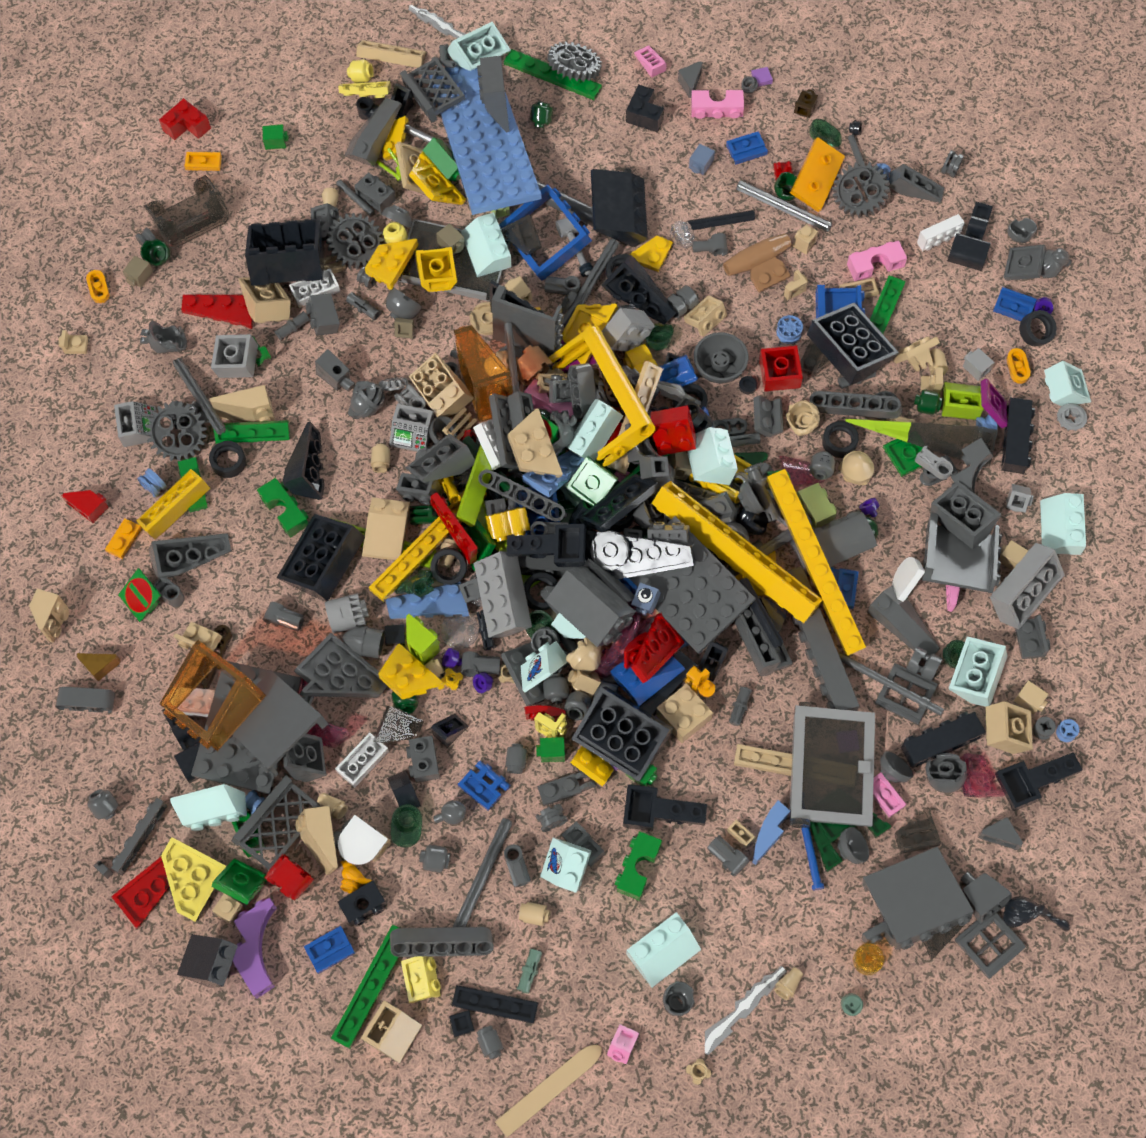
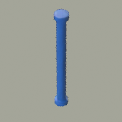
[799,792,825,891]

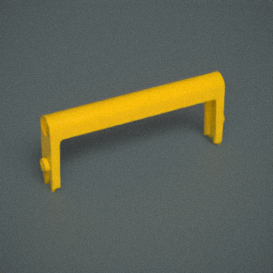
[549,326,655,466]

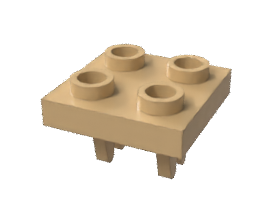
[893,336,940,371]

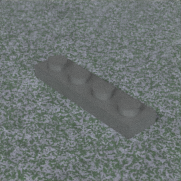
[111,798,167,876]

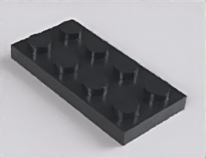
[578,474,660,532]

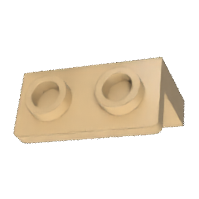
[683,295,727,337]
[173,622,222,656]

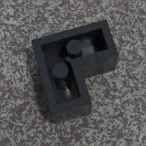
[626,84,664,133]

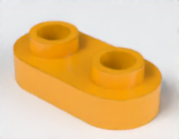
[86,270,110,303]
[1006,348,1031,384]

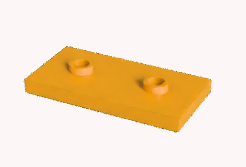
[790,137,845,212]

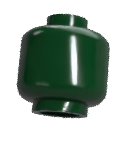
[529,101,553,128]
[914,389,943,415]
[391,691,419,715]

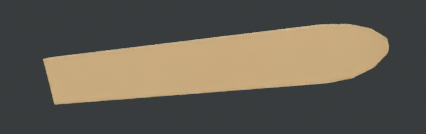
[495,1045,602,1138]

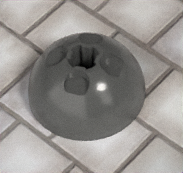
[694,332,748,384]

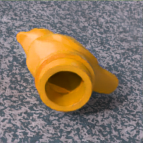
[340,860,372,894]

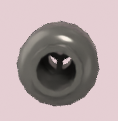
[809,451,835,480]
[543,674,570,704]
[564,691,592,720]
[87,789,118,820]
[419,844,450,873]

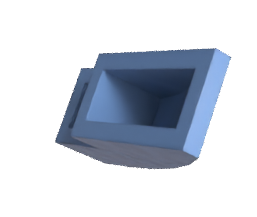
[753,800,790,865]

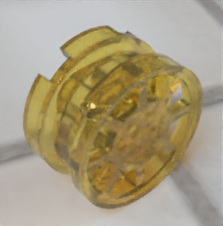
[853,943,885,976]

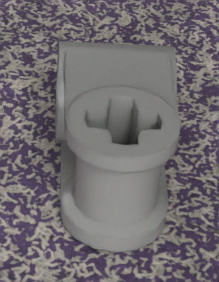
[394,384,427,410]

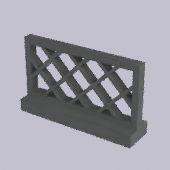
[399,58,466,123]
[231,776,321,869]

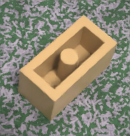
[727,820,755,848]

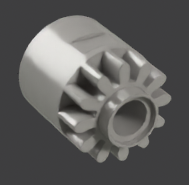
[325,593,369,634]

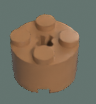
[516,345,553,387]

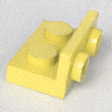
[534,712,567,738]
[401,956,441,1003]

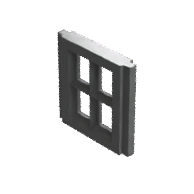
[875,663,938,725]
[955,913,1026,979]

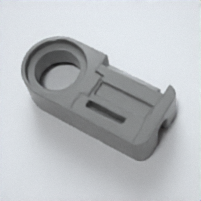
[915,446,953,479]

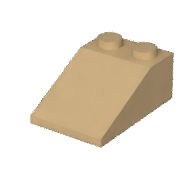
[239,277,291,323]
[210,385,275,422]
[362,497,410,560]
[296,806,338,875]

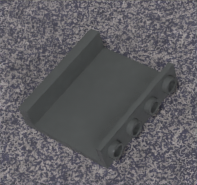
[492,285,564,357]
[922,513,1002,593]
[219,670,328,777]
[862,846,974,950]

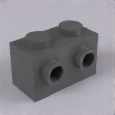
[354,172,396,213]
[306,293,340,336]
[396,473,443,505]
[406,736,440,783]

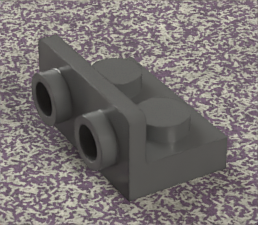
[311,203,339,241]
[545,374,572,403]
[753,395,783,437]
[697,492,737,523]
[648,522,690,545]
[1015,615,1050,659]

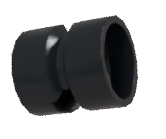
[685,403,713,433]

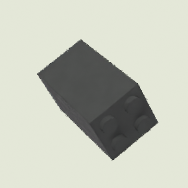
[546,566,636,647]

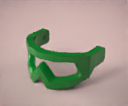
[252,336,271,367]

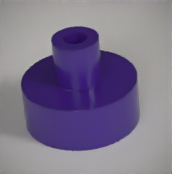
[1034,297,1054,314]
[859,498,880,518]
[442,648,462,669]
[473,672,493,693]

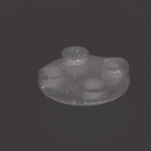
[441,614,479,650]

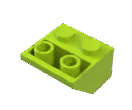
[941,382,983,420]
[406,614,441,665]

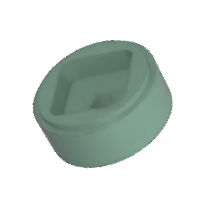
[840,993,863,1016]

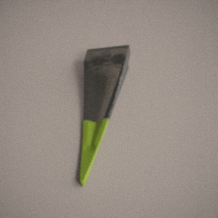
[845,419,998,467]

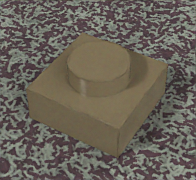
[394,318,414,339]

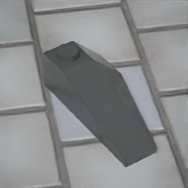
[344,98,402,167]
[149,533,231,578]
[867,586,940,661]

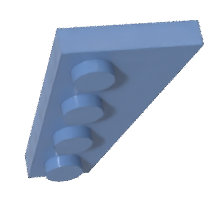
[522,450,584,498]
[386,581,469,619]

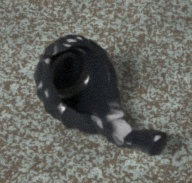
[737,507,777,536]
[1003,896,1070,932]

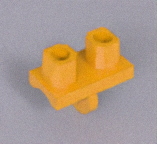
[685,666,715,698]

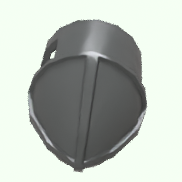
[342,626,385,659]

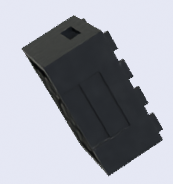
[245,219,325,286]

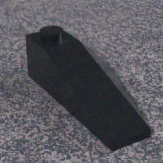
[601,255,677,324]
[283,421,325,500]

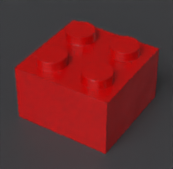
[759,345,803,392]
[650,405,696,456]

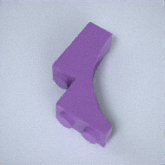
[233,898,277,999]

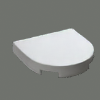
[893,557,925,602]
[338,815,388,865]

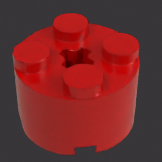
[265,853,314,901]

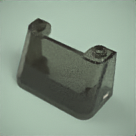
[143,175,230,248]

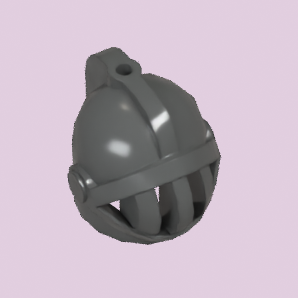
[348,381,384,419]

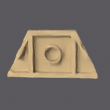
[507,408,563,478]

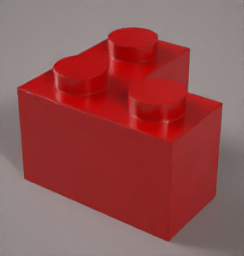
[159,98,211,140]

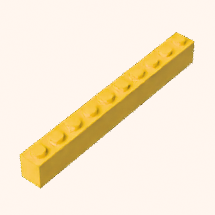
[767,469,866,656]
[651,481,823,623]

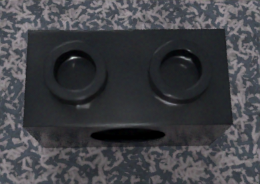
[337,880,387,927]

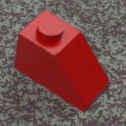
[61,490,109,523]

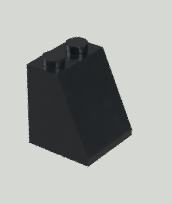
[177,934,238,988]

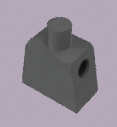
[315,349,355,392]
[960,872,1012,924]

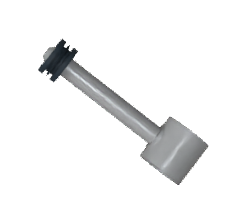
[555,218,593,277]

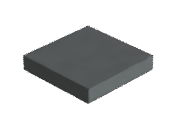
[1003,245,1046,281]

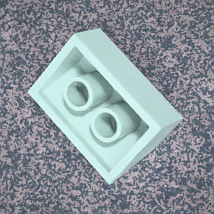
[447,22,511,71]
[461,212,511,277]
[566,399,623,460]
[687,427,738,485]
[1040,493,1086,555]
[949,636,1007,707]
[170,784,247,831]
[626,912,701,988]

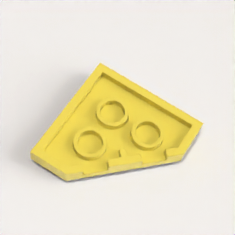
[338,81,391,98]
[161,837,226,922]

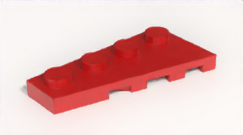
[181,295,253,329]
[430,493,478,565]
[631,612,685,683]
[111,857,170,929]

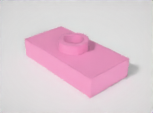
[873,773,906,818]

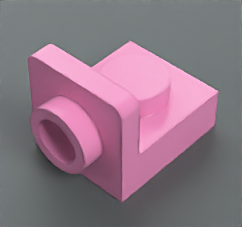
[607,1025,639,1064]

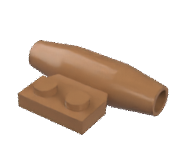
[723,233,791,293]

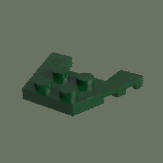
[808,788,892,873]

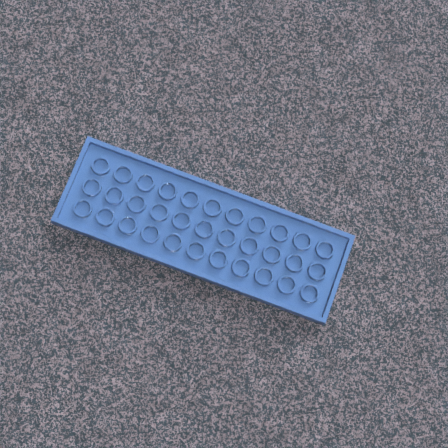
[428,65,542,215]

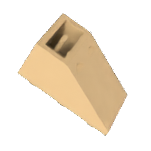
[409,352,474,418]

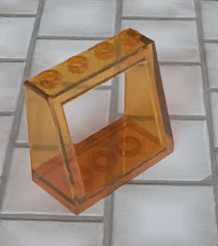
[454,325,513,423]
[159,640,266,752]

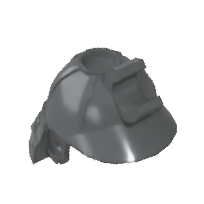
[140,321,187,353]
[550,412,577,457]

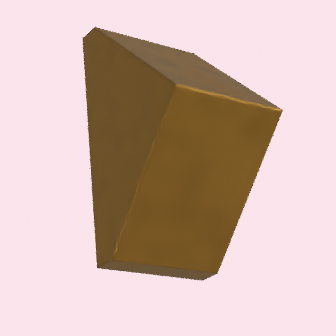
[76,653,120,681]

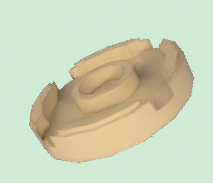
[470,302,493,335]

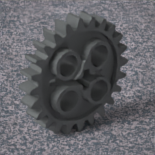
[547,41,602,82]
[832,161,890,218]
[326,213,384,270]
[145,401,207,461]

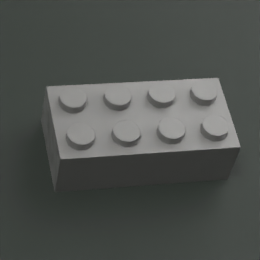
[990,543,1065,629]
[474,551,532,638]

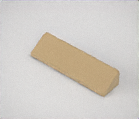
[357,40,426,68]

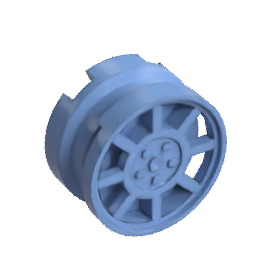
[776,315,803,344]
[137,468,167,498]

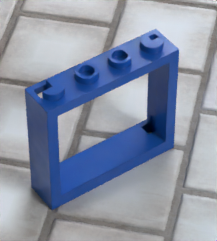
[499,184,592,281]

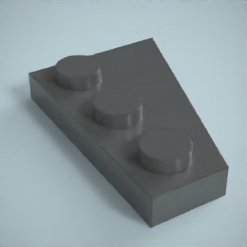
[501,643,546,706]

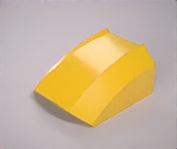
[416,247,457,292]

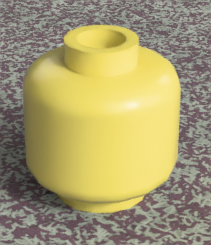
[347,60,374,83]
[383,222,408,244]

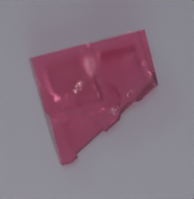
[779,456,825,486]
[960,753,1005,798]

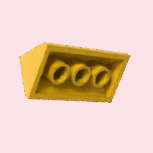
[136,469,210,540]

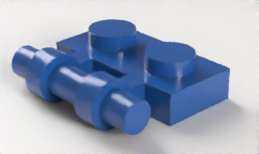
[458,760,511,811]

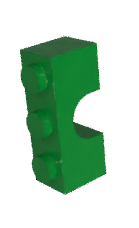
[257,477,309,538]
[614,831,662,901]

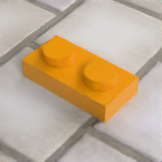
[184,152,222,171]
[105,518,142,559]

